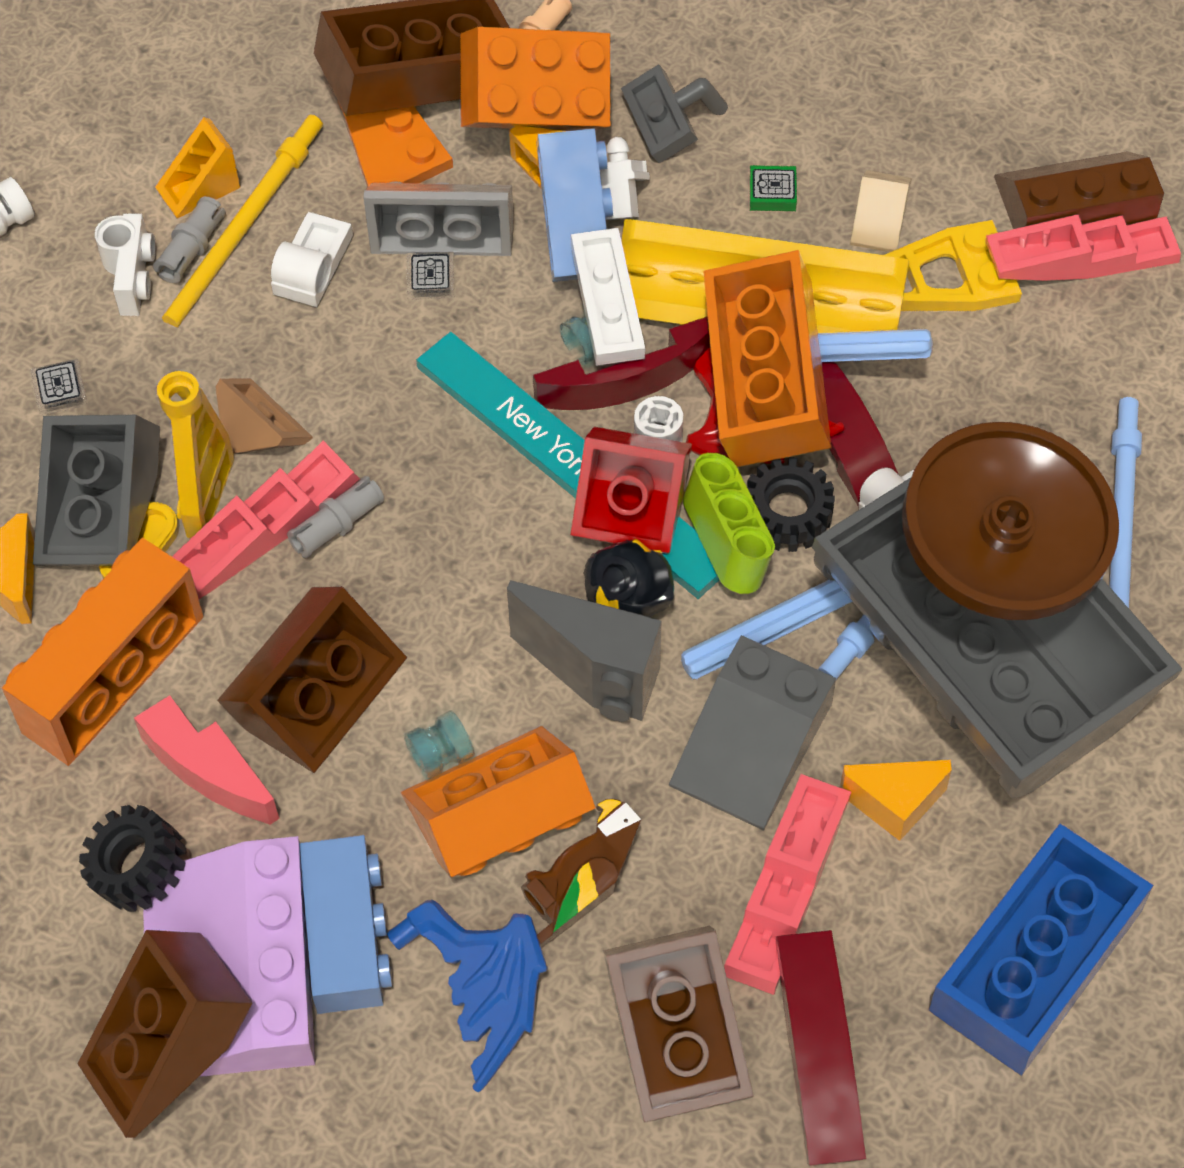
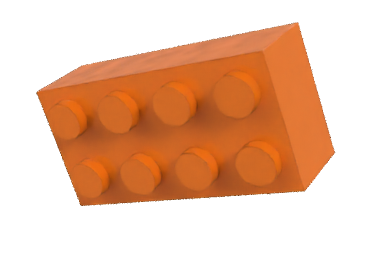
[703,250,832,467]
[2,537,204,766]

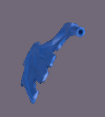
[387,900,548,1092]

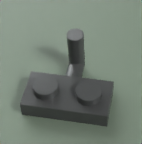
[621,64,728,163]

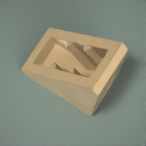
[850,170,912,252]

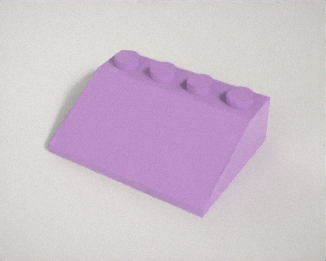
[143,836,315,1077]

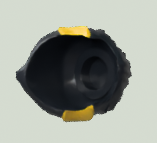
[583,539,674,617]

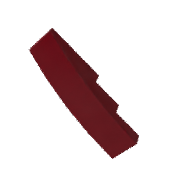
[776,930,866,1166]

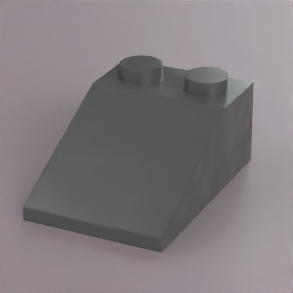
[33,414,160,566]
[507,580,662,722]
[669,635,836,831]

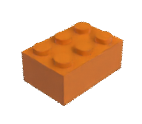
[460,27,610,131]

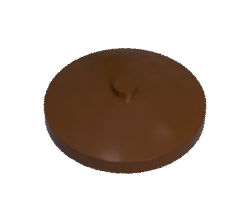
[902,422,1119,620]

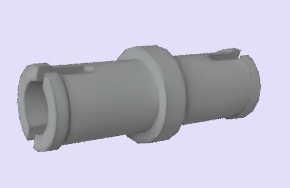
[153,196,226,283]
[287,476,384,558]

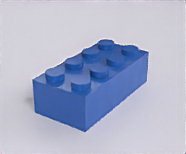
[929,823,1154,1076]

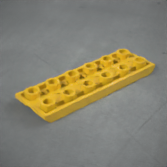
[621,219,909,333]

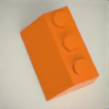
[401,726,596,877]

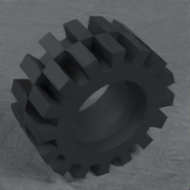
[747,457,835,552]
[79,805,186,912]

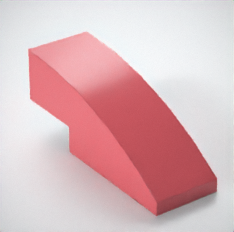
[134,695,279,825]

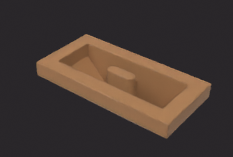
[215,378,313,454]

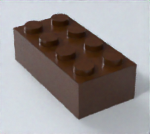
[313,0,510,116]

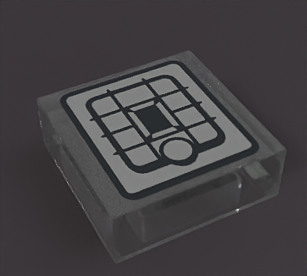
[407,252,455,300]
[30,359,88,416]

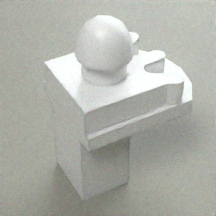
[600,137,650,220]

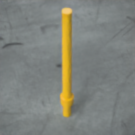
[162,114,323,328]

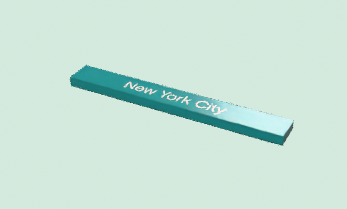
[416,331,719,600]

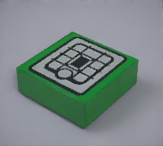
[750,165,797,212]

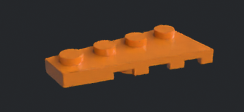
[338,101,453,187]

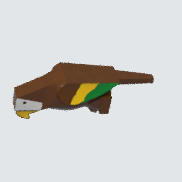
[521,798,641,947]

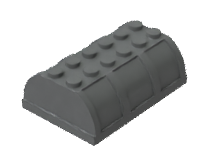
[812,478,1182,798]

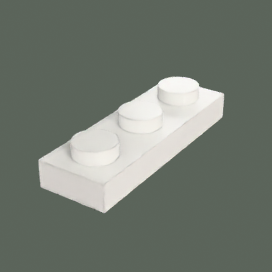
[571,228,645,366]

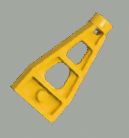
[885,220,1022,311]
[157,371,234,538]

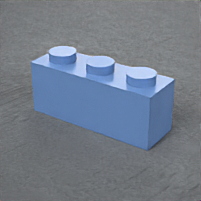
[536,128,613,282]
[300,835,392,1014]

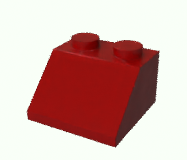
[570,426,692,553]

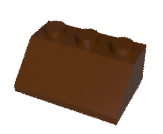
[994,151,1164,229]
[217,586,407,773]

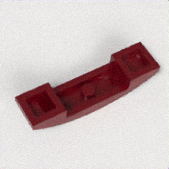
[533,316,711,410]
[821,362,899,507]

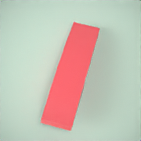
[986,215,1181,281]
[172,440,360,599]
[724,774,851,995]

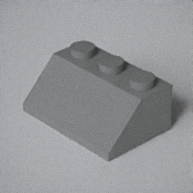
[363,182,514,256]

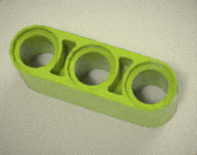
[683,453,775,594]

